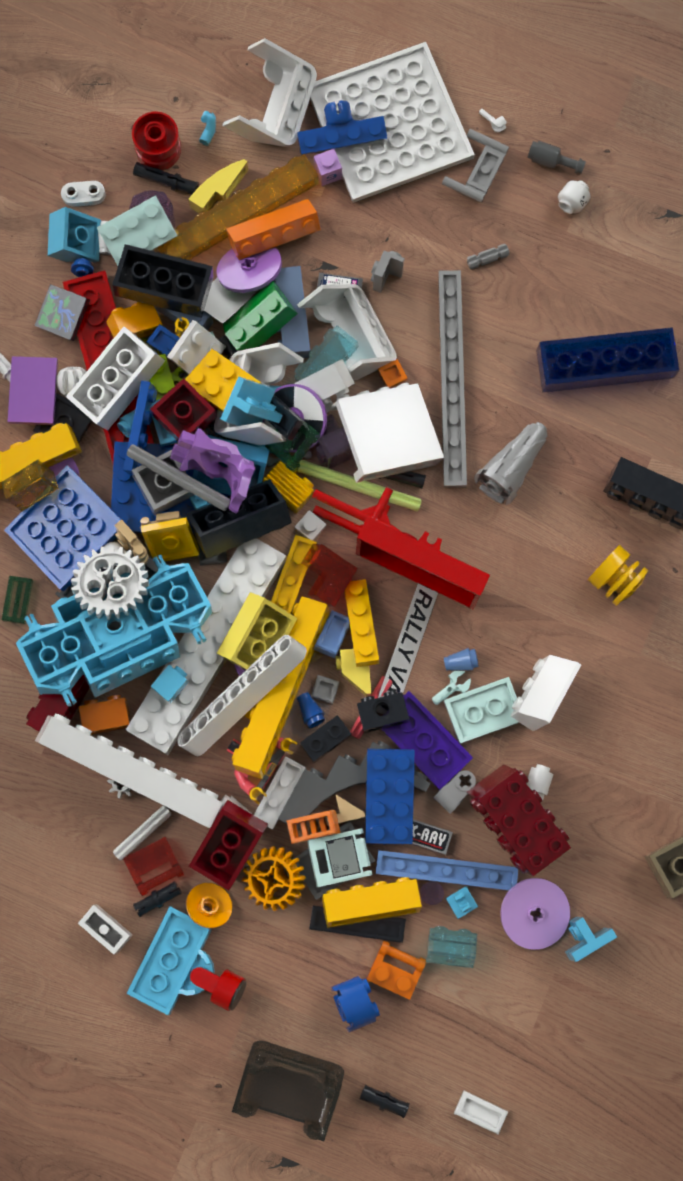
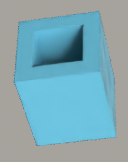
[151,665,189,704]

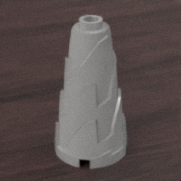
[474,422,548,505]

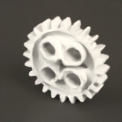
[71,546,149,620]

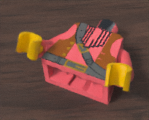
[227,737,297,805]

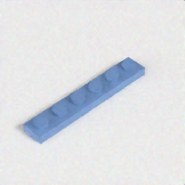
[375,850,518,890]

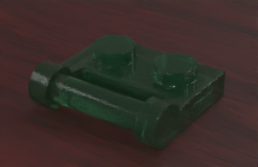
[265,414,320,472]

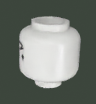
[558,180,591,214]

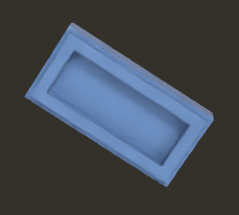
[314,610,350,658]

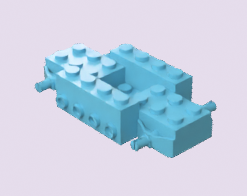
[16,555,212,706]

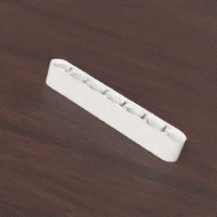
[177,635,307,756]

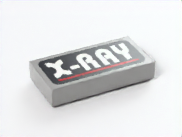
[413,819,453,855]

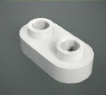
[61,181,106,207]

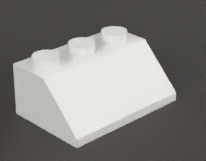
[510,655,581,731]

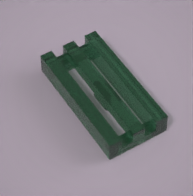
[1,576,33,624]

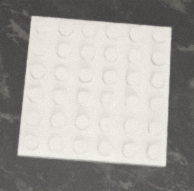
[310,42,475,203]

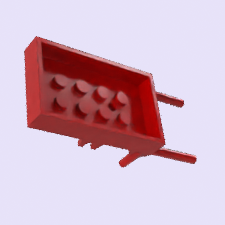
[312,487,490,610]

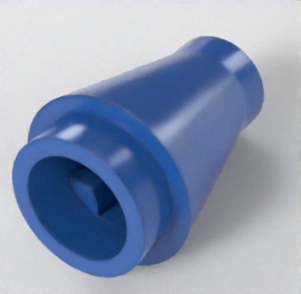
[297,692,325,728]

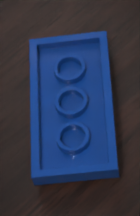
[365,749,415,844]

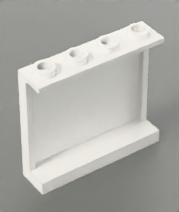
[331,383,444,483]

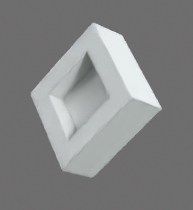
[295,510,326,541]

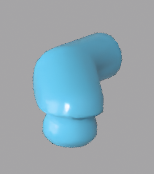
[199,111,216,146]

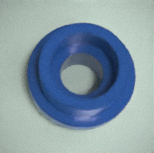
[71,258,93,277]

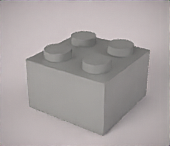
[132,450,195,516]

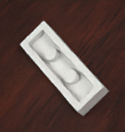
[254,756,306,830]

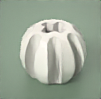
[56,367,87,396]

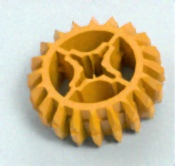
[242,846,306,911]

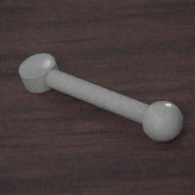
[266,450,312,467]

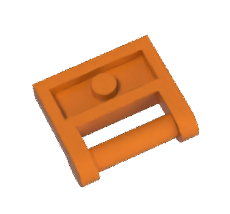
[366,940,427,1000]

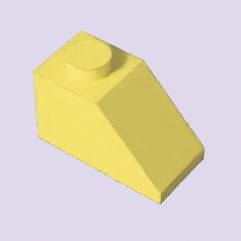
[336,649,371,697]

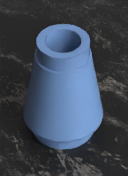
[444,648,479,671]

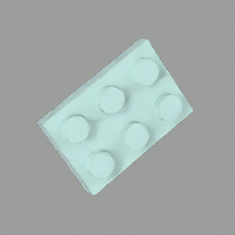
[97,195,178,266]
[444,677,520,744]

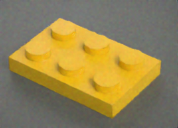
[185,349,262,412]

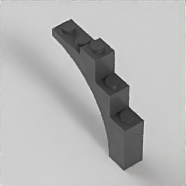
[278,741,430,830]

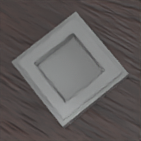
[311,675,340,704]

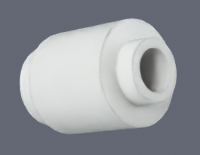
[527,764,554,800]

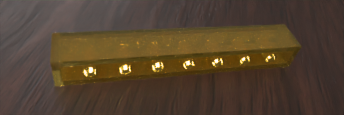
[156,154,319,260]

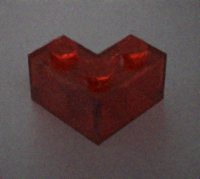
[301,544,358,607]

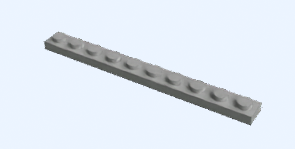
[438,270,467,488]

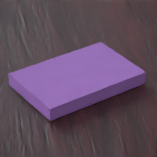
[8,356,58,425]

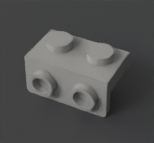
[371,250,405,293]

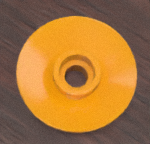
[186,883,232,929]

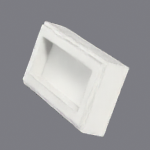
[454,1090,508,1134]

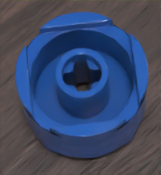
[331,976,380,1033]

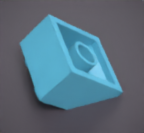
[47,207,101,262]

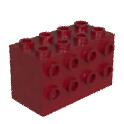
[467,764,571,877]

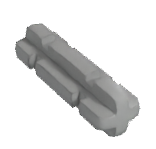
[467,244,509,269]

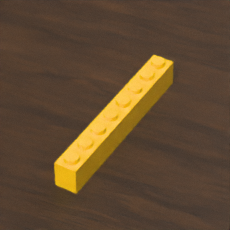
[232,596,330,779]

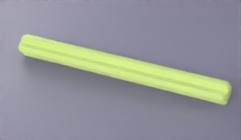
[293,458,422,511]

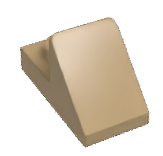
[317,795,365,829]

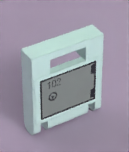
[307,828,373,887]

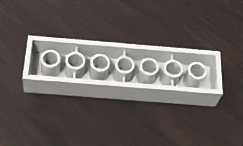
[35,714,223,828]

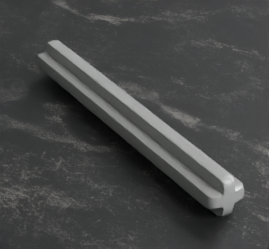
[127,444,230,511]

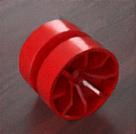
[132,111,181,170]

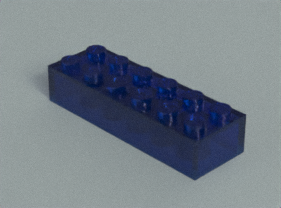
[536,327,679,393]

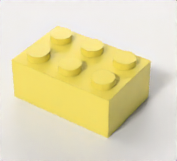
[216,592,297,671]

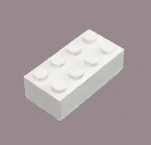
[66,327,165,430]

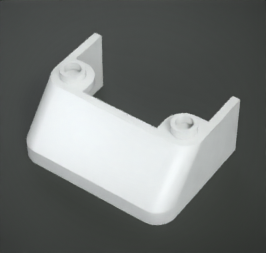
[223,38,317,147]
[297,284,397,380]
[214,342,304,445]

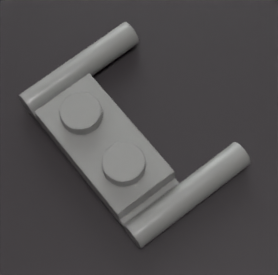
[442,129,509,202]

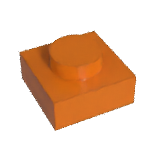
[378,359,408,389]

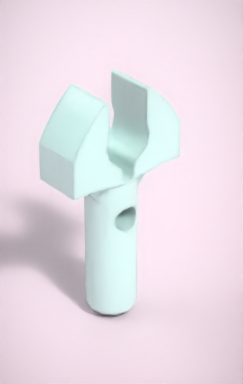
[432,671,471,705]

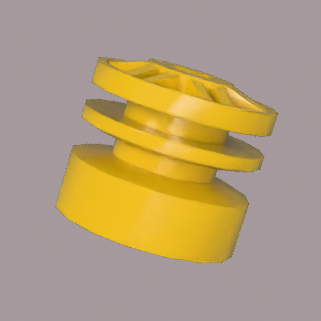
[587,544,649,606]

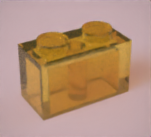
[1,459,59,511]

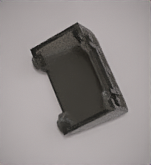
[232,1040,344,1141]

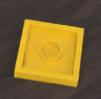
[141,517,199,562]

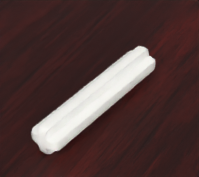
[113,806,171,860]

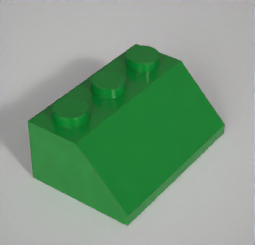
[223,281,298,351]

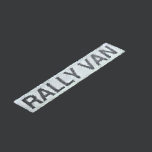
[376,584,438,714]

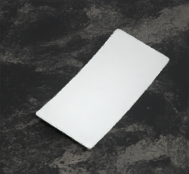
[204,266,258,323]

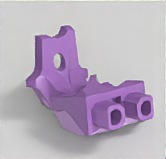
[170,428,255,514]

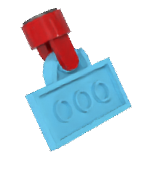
[126,906,247,1015]

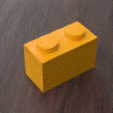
[107,302,162,339]

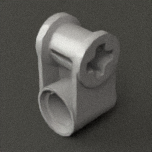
[433,770,476,814]

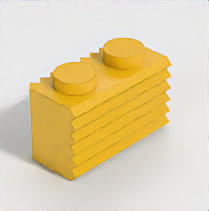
[262,461,314,514]

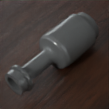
[527,141,586,174]

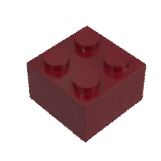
[150,378,217,442]

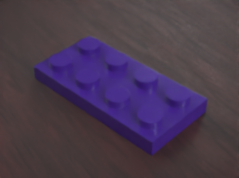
[381,691,473,790]

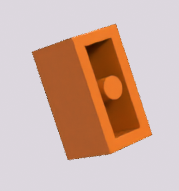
[79,695,131,735]

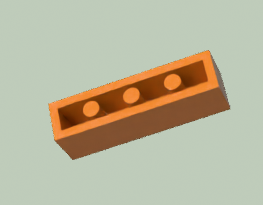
[226,199,321,260]

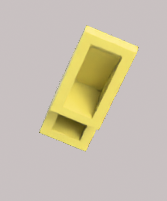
[188,159,248,217]

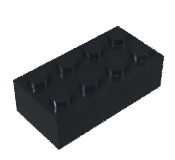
[112,244,214,318]
[603,457,683,529]
[186,479,292,558]

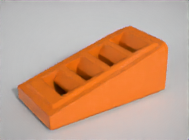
[286,810,340,844]

